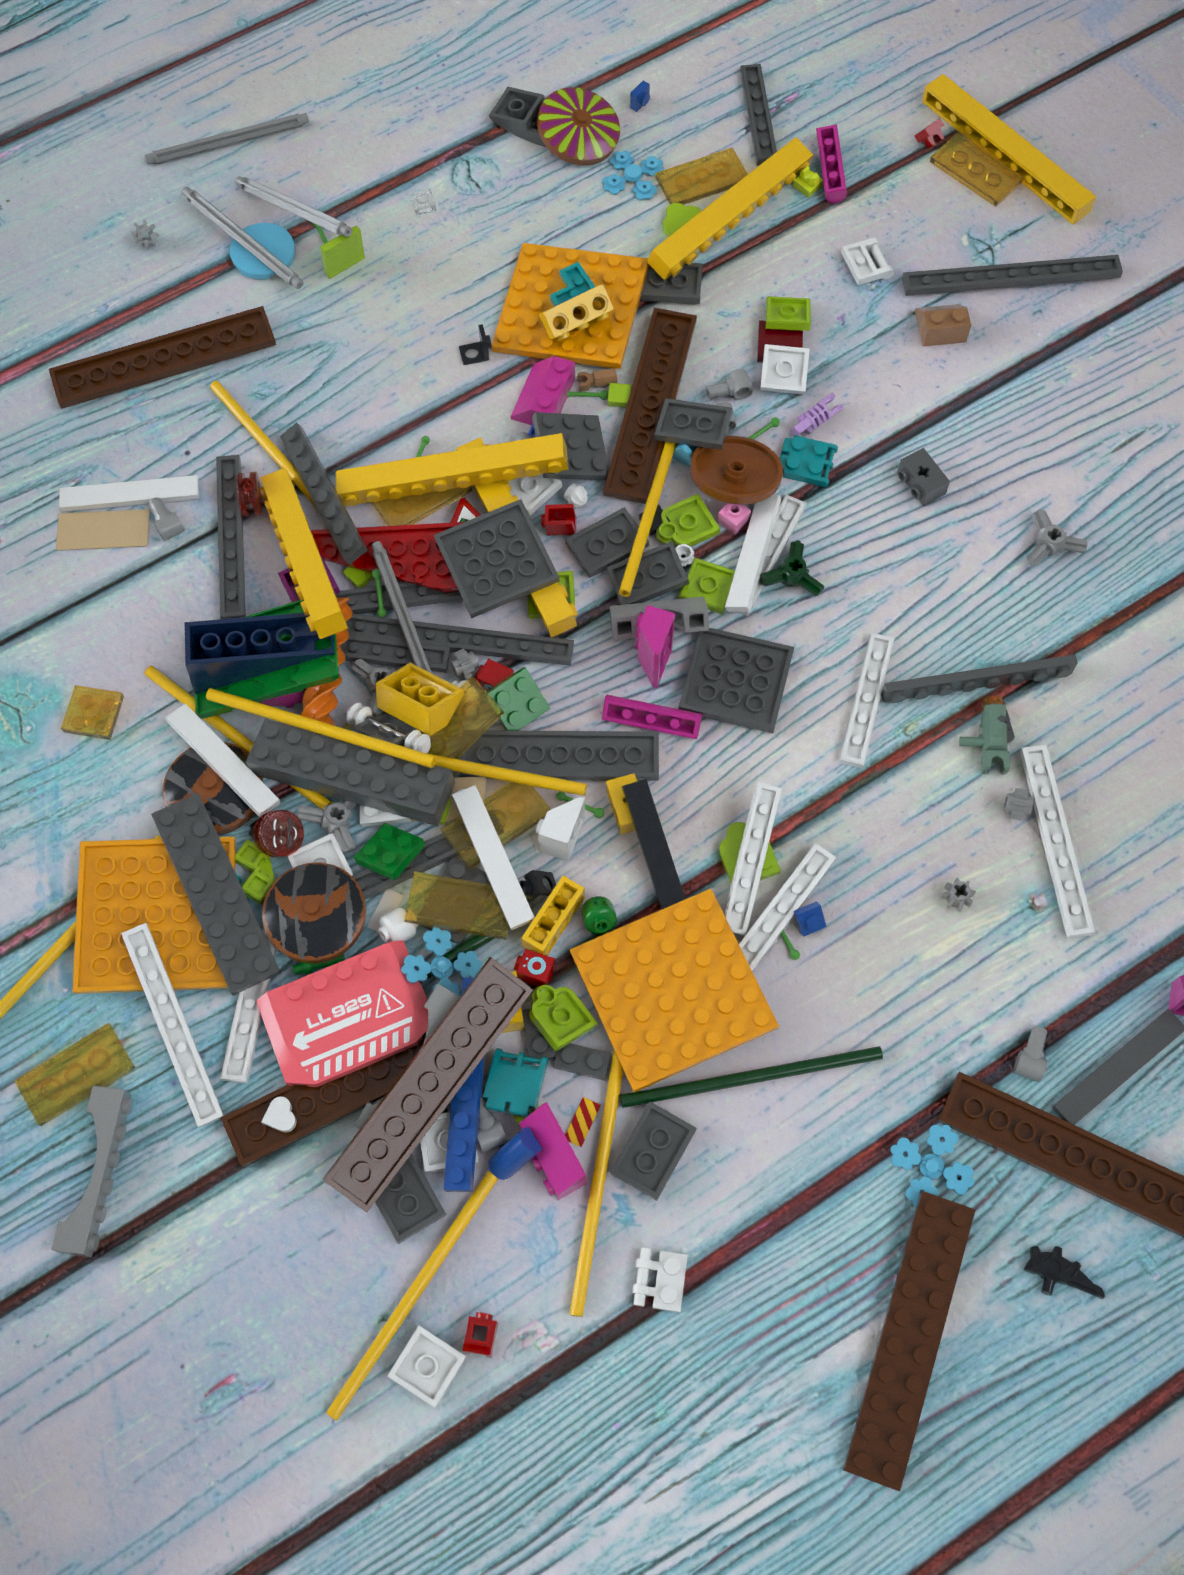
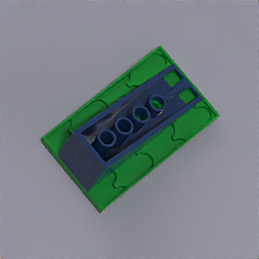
[184,600,339,719]

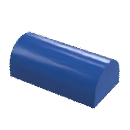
[488,1126,543,1180]

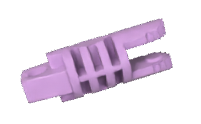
[790,392,844,436]

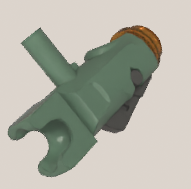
[959,696,1015,775]

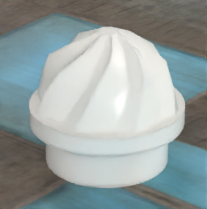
[564,484,588,508]

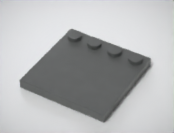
[434,499,560,618]
[678,628,794,733]

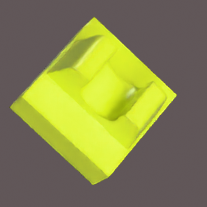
[793,166,823,198]

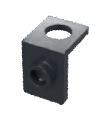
[459,324,492,365]
[518,870,556,902]

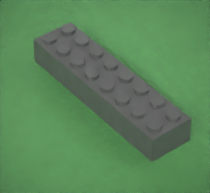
[246,719,455,826]

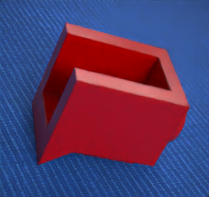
[541,504,577,536]
[462,1312,498,1358]

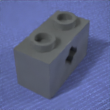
[897,448,950,506]

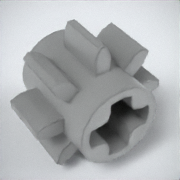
[131,220,159,249]
[450,648,480,680]
[1004,788,1033,821]
[942,878,976,912]

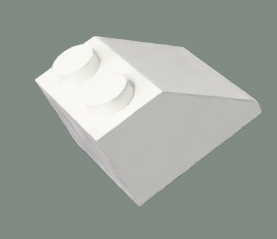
[536,797,585,861]

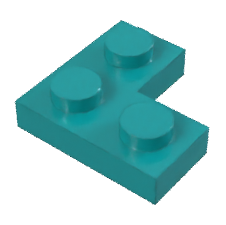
[550,262,597,309]

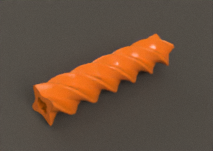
[301,598,353,726]

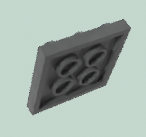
[532,412,609,480]

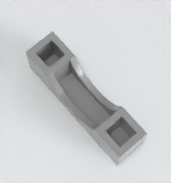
[609,597,709,640]

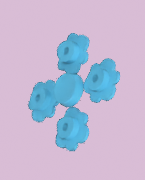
[603,151,664,200]
[401,927,482,996]
[890,1125,974,1207]

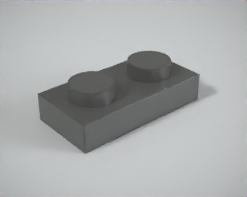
[522,1009,555,1063]
[553,1043,611,1081]

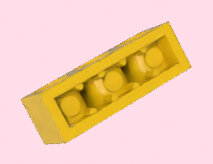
[539,284,614,341]
[521,875,585,956]

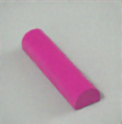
[816,124,847,203]
[601,694,702,739]

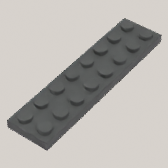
[460,730,659,781]
[151,793,281,996]

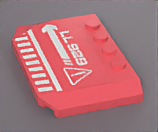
[256,940,428,1087]

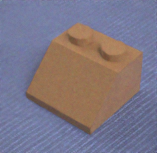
[915,304,972,346]

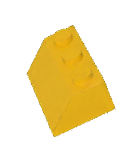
[375,663,464,736]

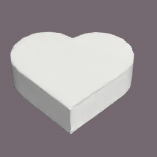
[262,1096,297,1133]

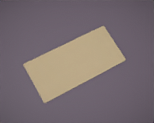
[56,509,150,550]

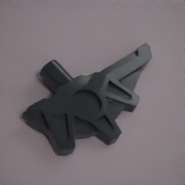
[1023,1246,1105,1299]

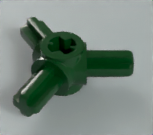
[760,540,824,596]

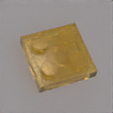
[61,685,124,740]

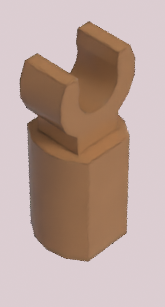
[577,368,617,391]

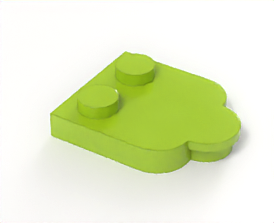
[663,203,701,237]
[656,494,720,547]
[719,822,781,884]
[529,985,598,1052]

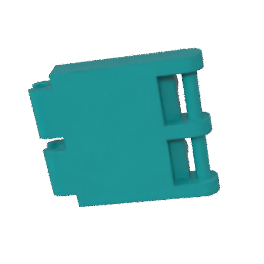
[779,435,838,487]
[483,1048,548,1117]

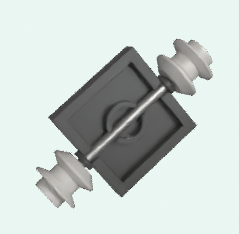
[346,702,431,753]

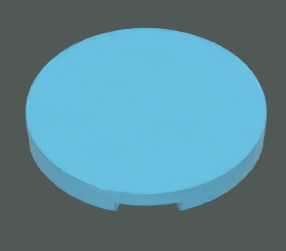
[230,223,295,279]

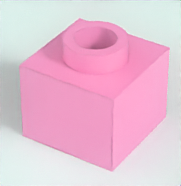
[717,503,751,535]

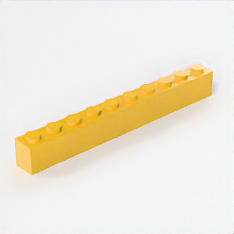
[922,74,1096,225]
[647,137,813,281]
[336,433,568,506]
[456,437,578,638]
[259,467,348,639]

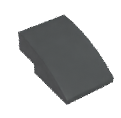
[489,87,546,147]

